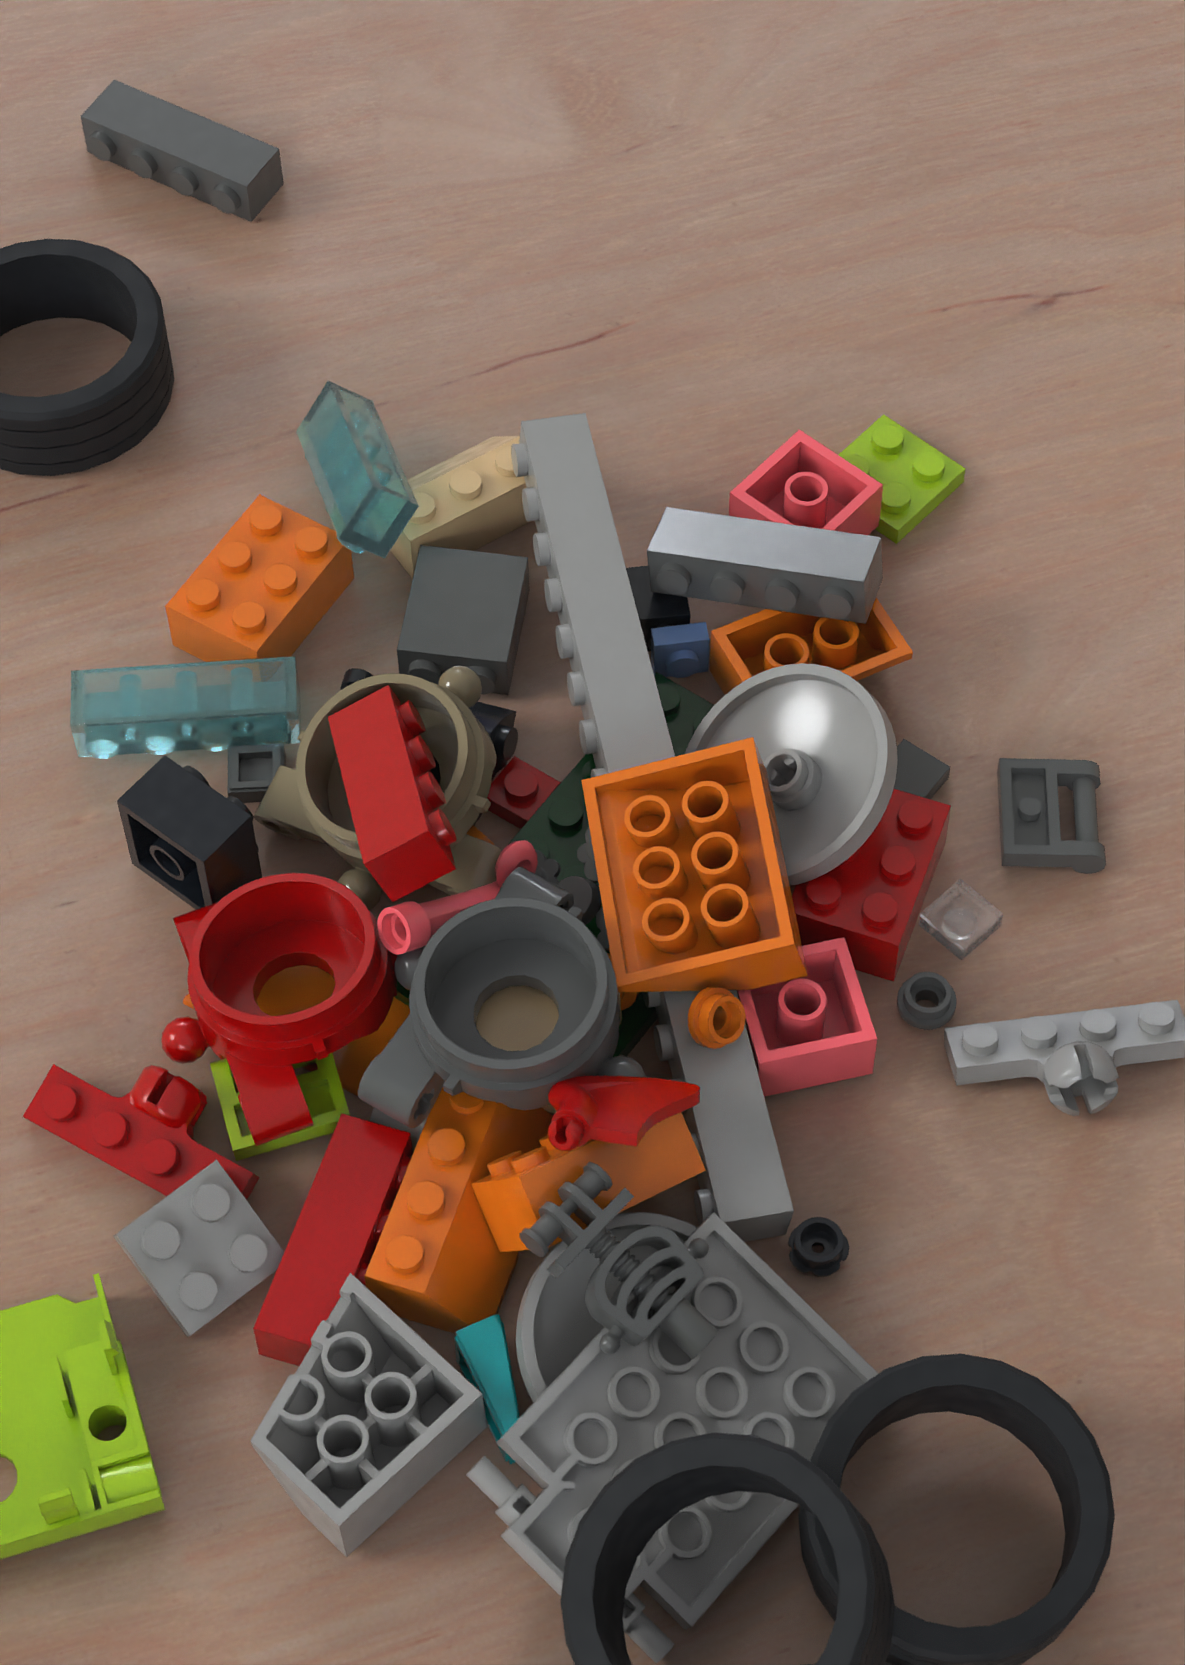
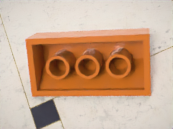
[365,1087,553,1334]

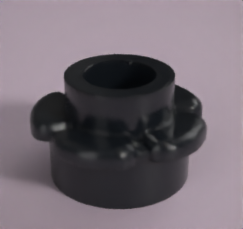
[788,1217,849,1277]

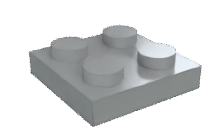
[113,1160,284,1337]

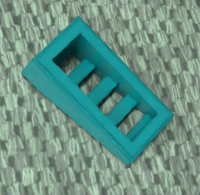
[454,1314,520,1464]

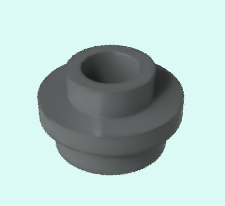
[897,972,957,1030]

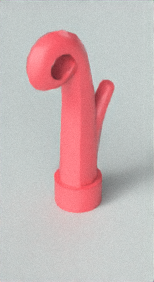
[377,840,538,955]

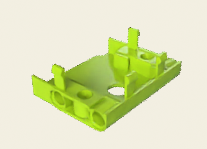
[0,1273,165,1560]

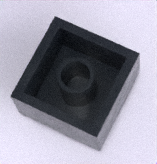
[117,755,262,909]

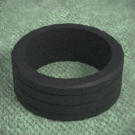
[0,239,174,476]
[798,1353,1115,1665]
[560,1433,895,1665]

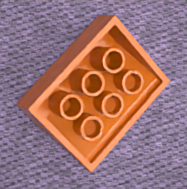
[581,737,808,992]

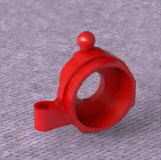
[161,873,426,1146]

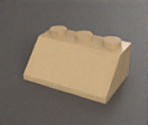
[358,436,531,579]

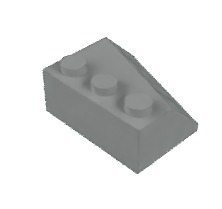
[250,1273,487,1557]

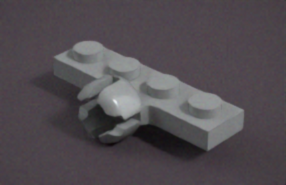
[944,1000,1185,1116]

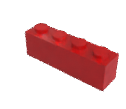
[328,685,457,902]
[253,1113,413,1366]

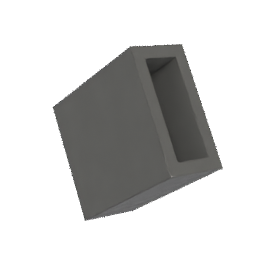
[397,545,530,695]

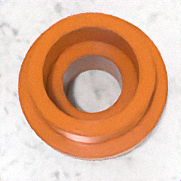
[688,987,746,1049]

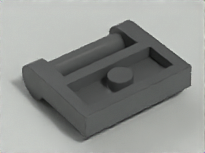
[997,758,1106,874]

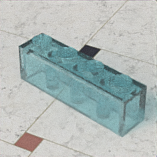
[296,381,419,558]
[70,656,301,759]

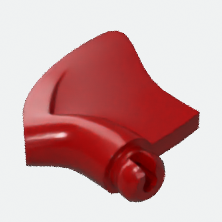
[547,1076,700,1151]

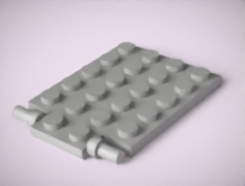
[466,1212,879,1663]

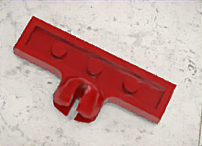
[23,1064,260,1200]

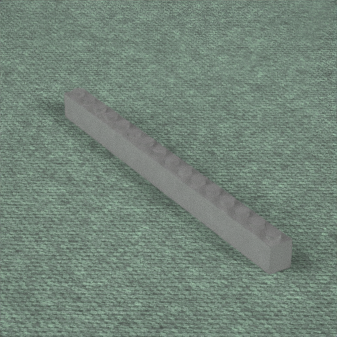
[511,413,794,1242]

